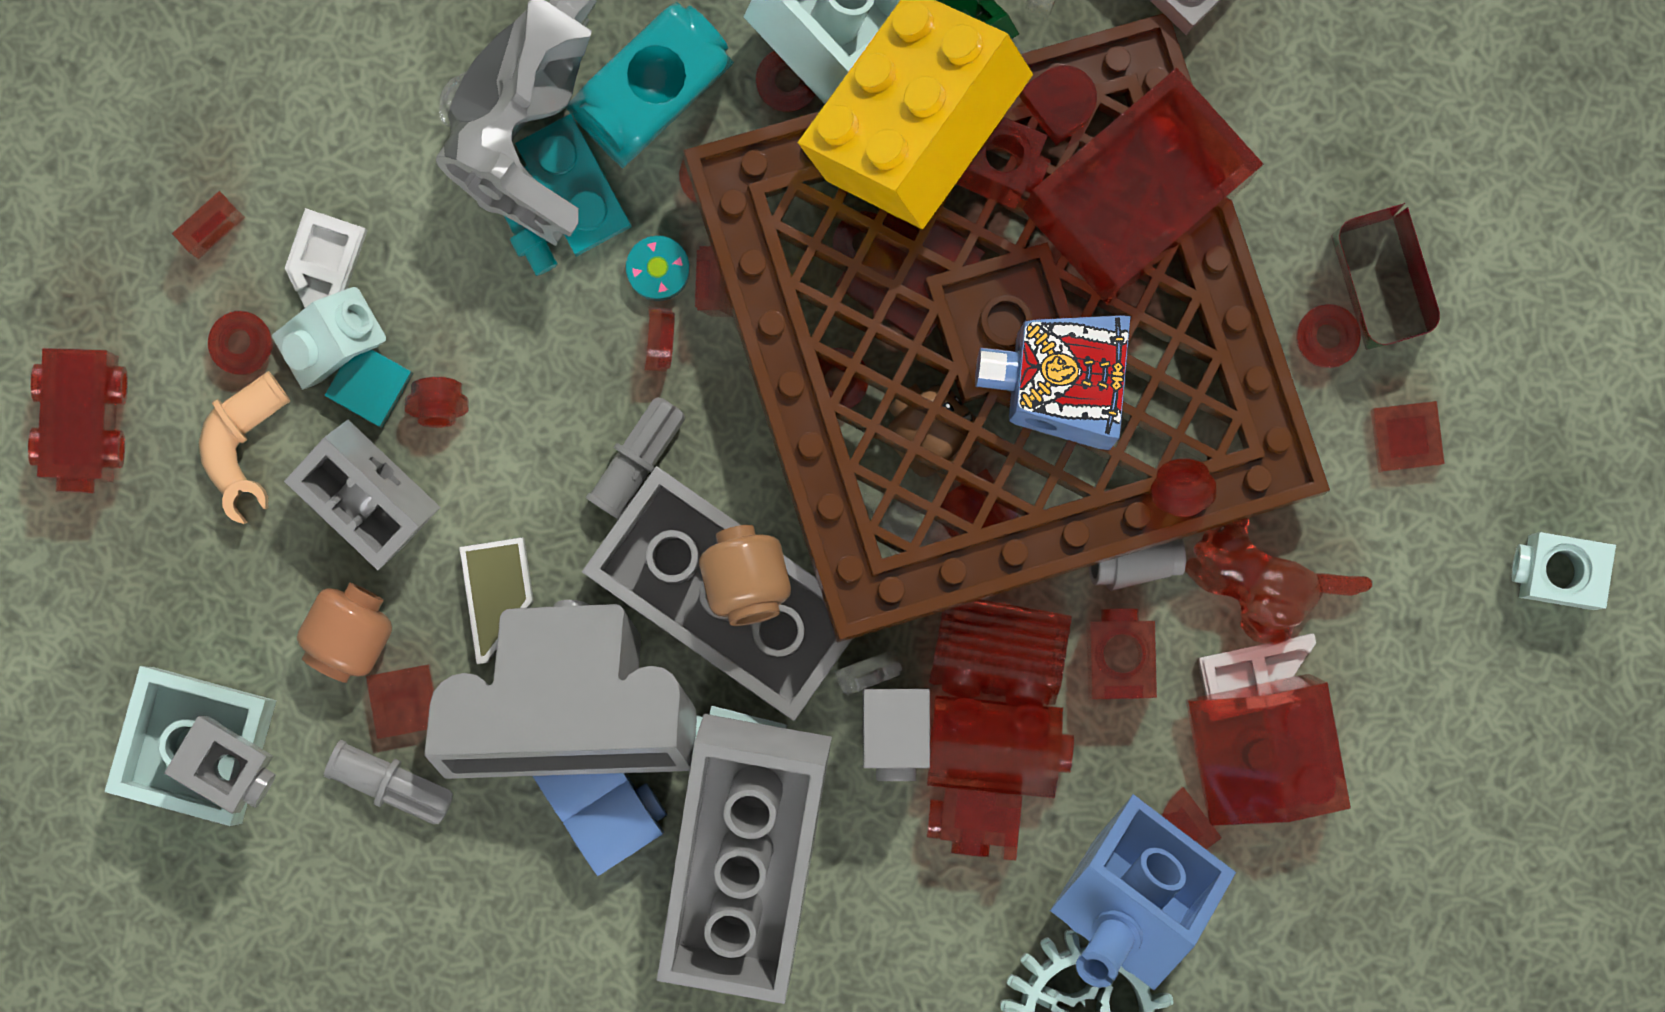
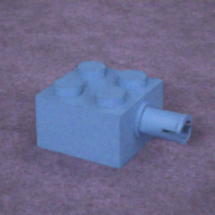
[1050,794,1236,990]

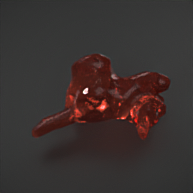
[1185,518,1373,645]

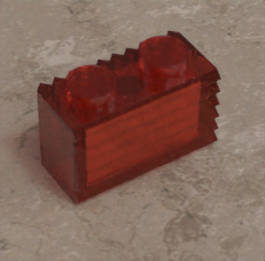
[929,599,1072,709]

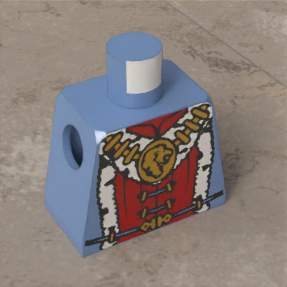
[975,315,1130,450]

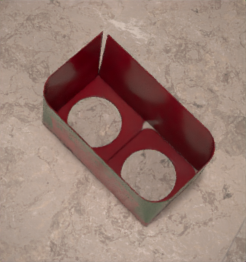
[1331,203,1440,350]

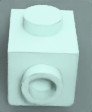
[271,287,386,390]

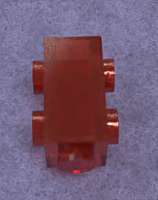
[28,348,128,494]
[927,695,1074,798]

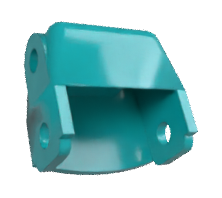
[566,2,734,169]

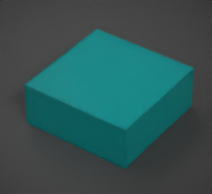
[325,349,414,428]

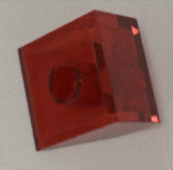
[1186,673,1351,826]

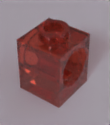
[956,117,1051,209]
[1086,609,1157,700]

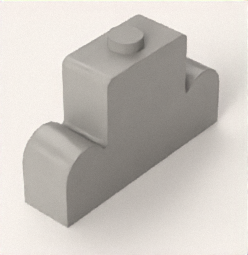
[425,600,697,779]

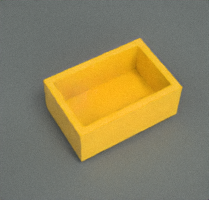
[797,0,1033,230]

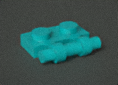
[503,113,632,276]

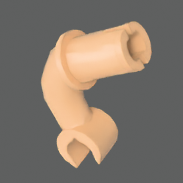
[199,371,290,524]

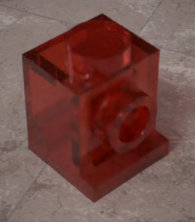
[926,787,1023,861]

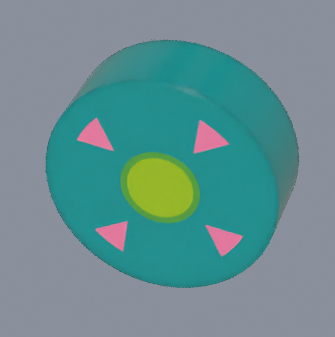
[626,236,690,301]

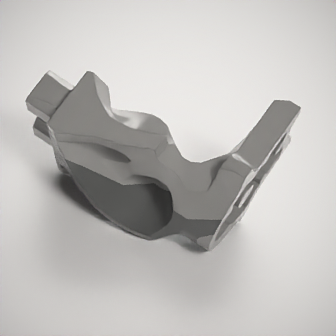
[436,0,597,246]

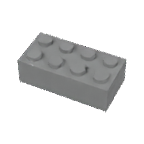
[582,466,853,721]
[657,714,832,1004]

